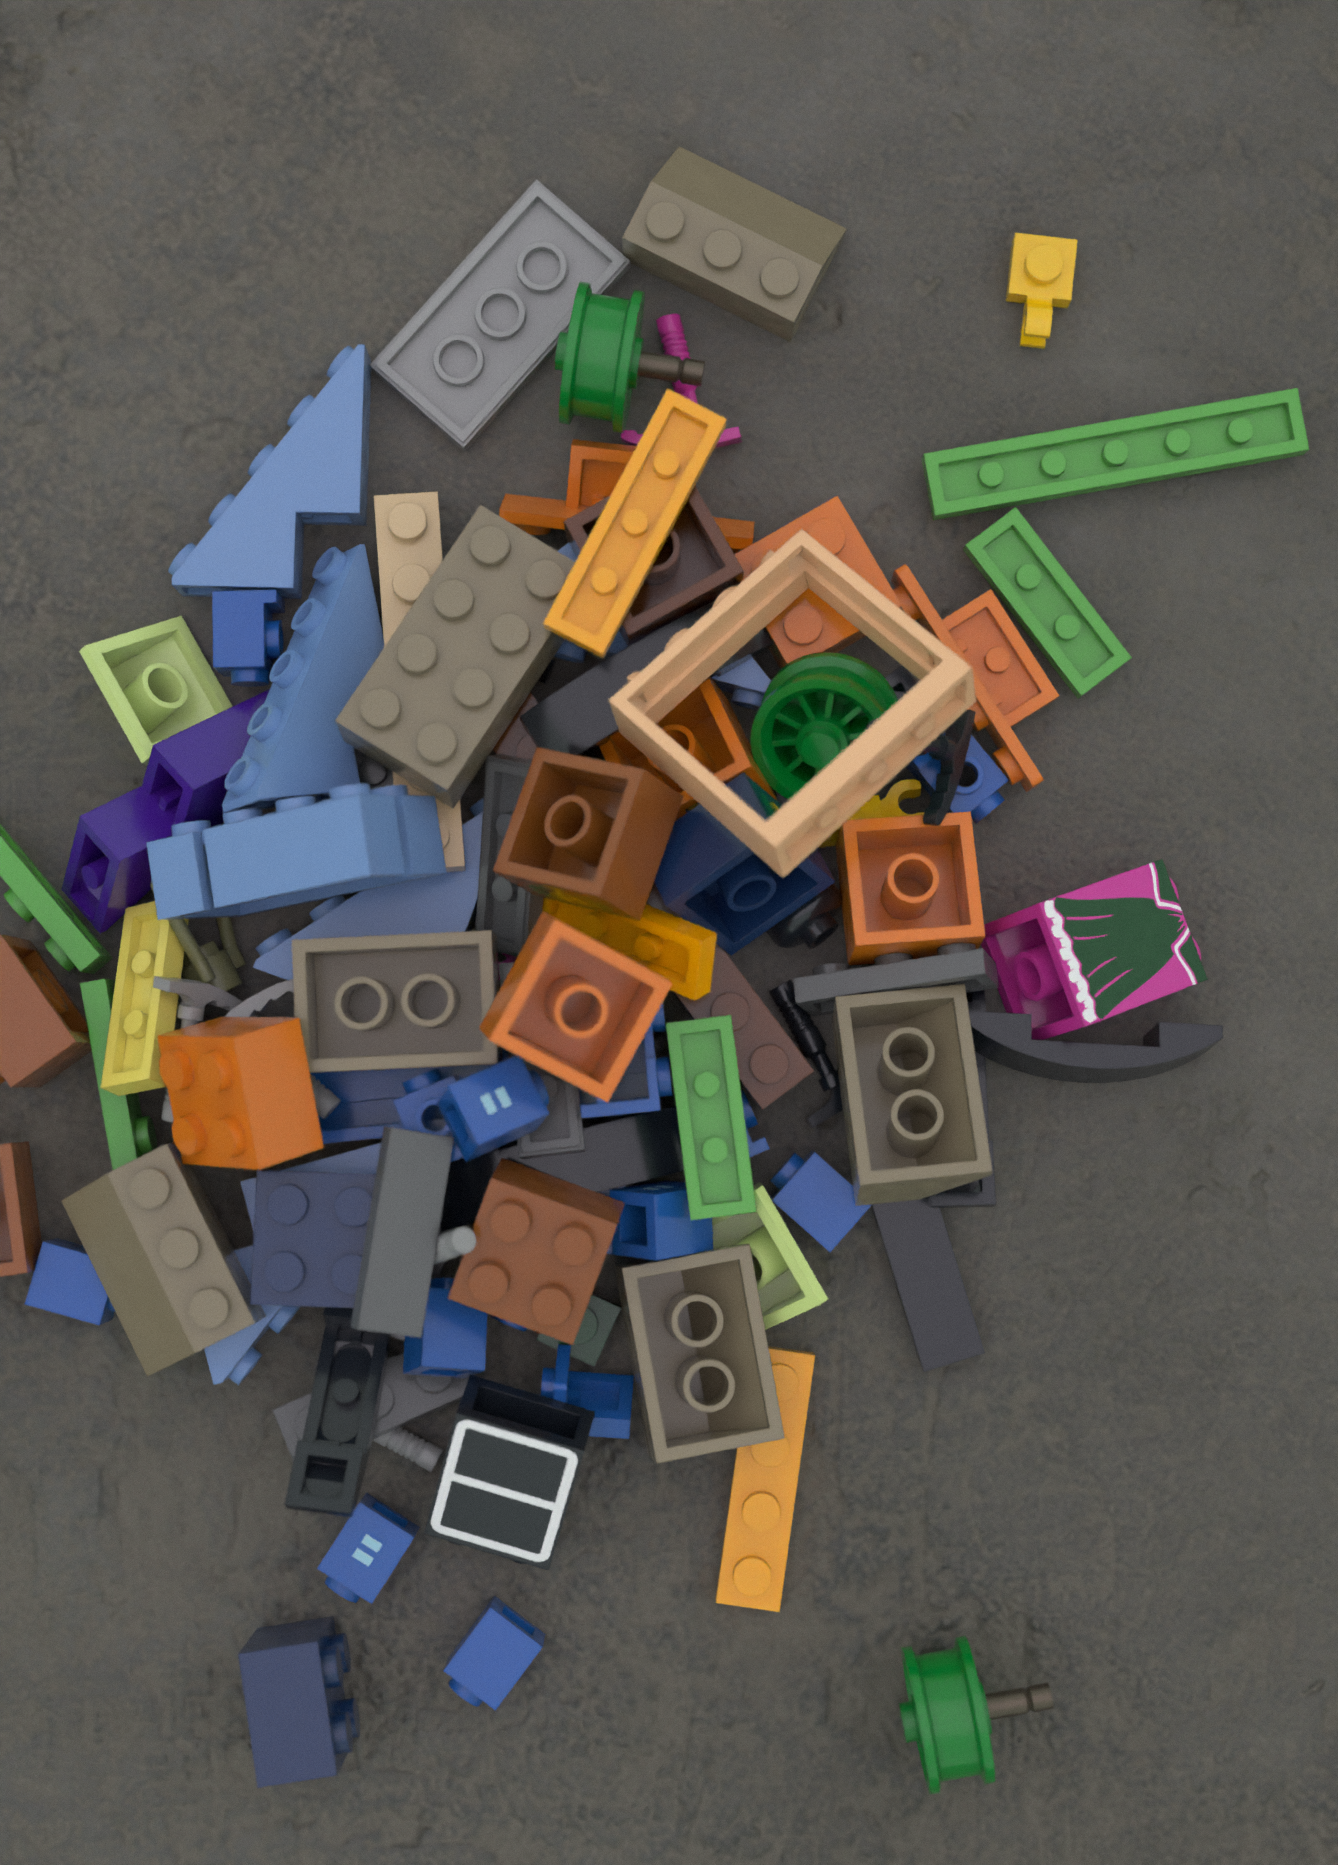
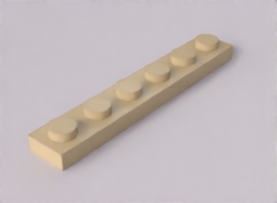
[374,491,466,872]

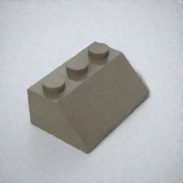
[622,146,847,342]
[832,984,993,1206]
[61,1142,266,1376]
[614,1244,785,1464]

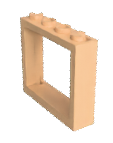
[609,529,976,878]

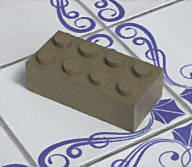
[335,505,575,808]

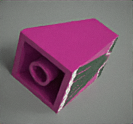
[981,859,1208,1040]

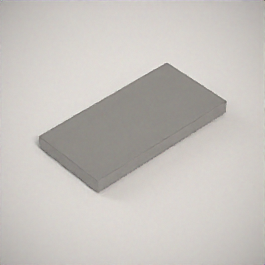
[370,179,631,452]

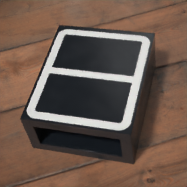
[424,1375,595,1571]

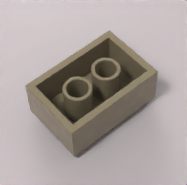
[292,930,503,1073]

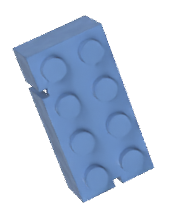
[146,784,447,920]

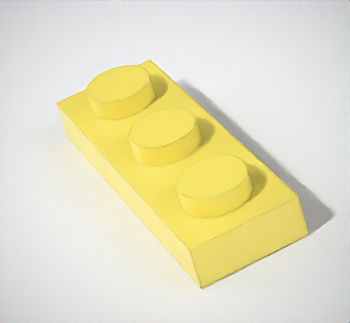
[101,901,189,1096]

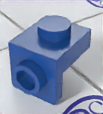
[541,1344,634,1439]

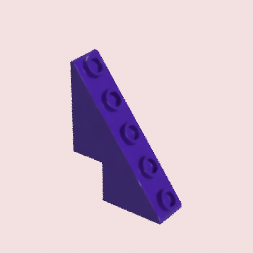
[61,689,270,934]

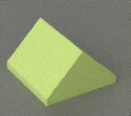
[79,615,233,766]
[712,1182,828,1330]

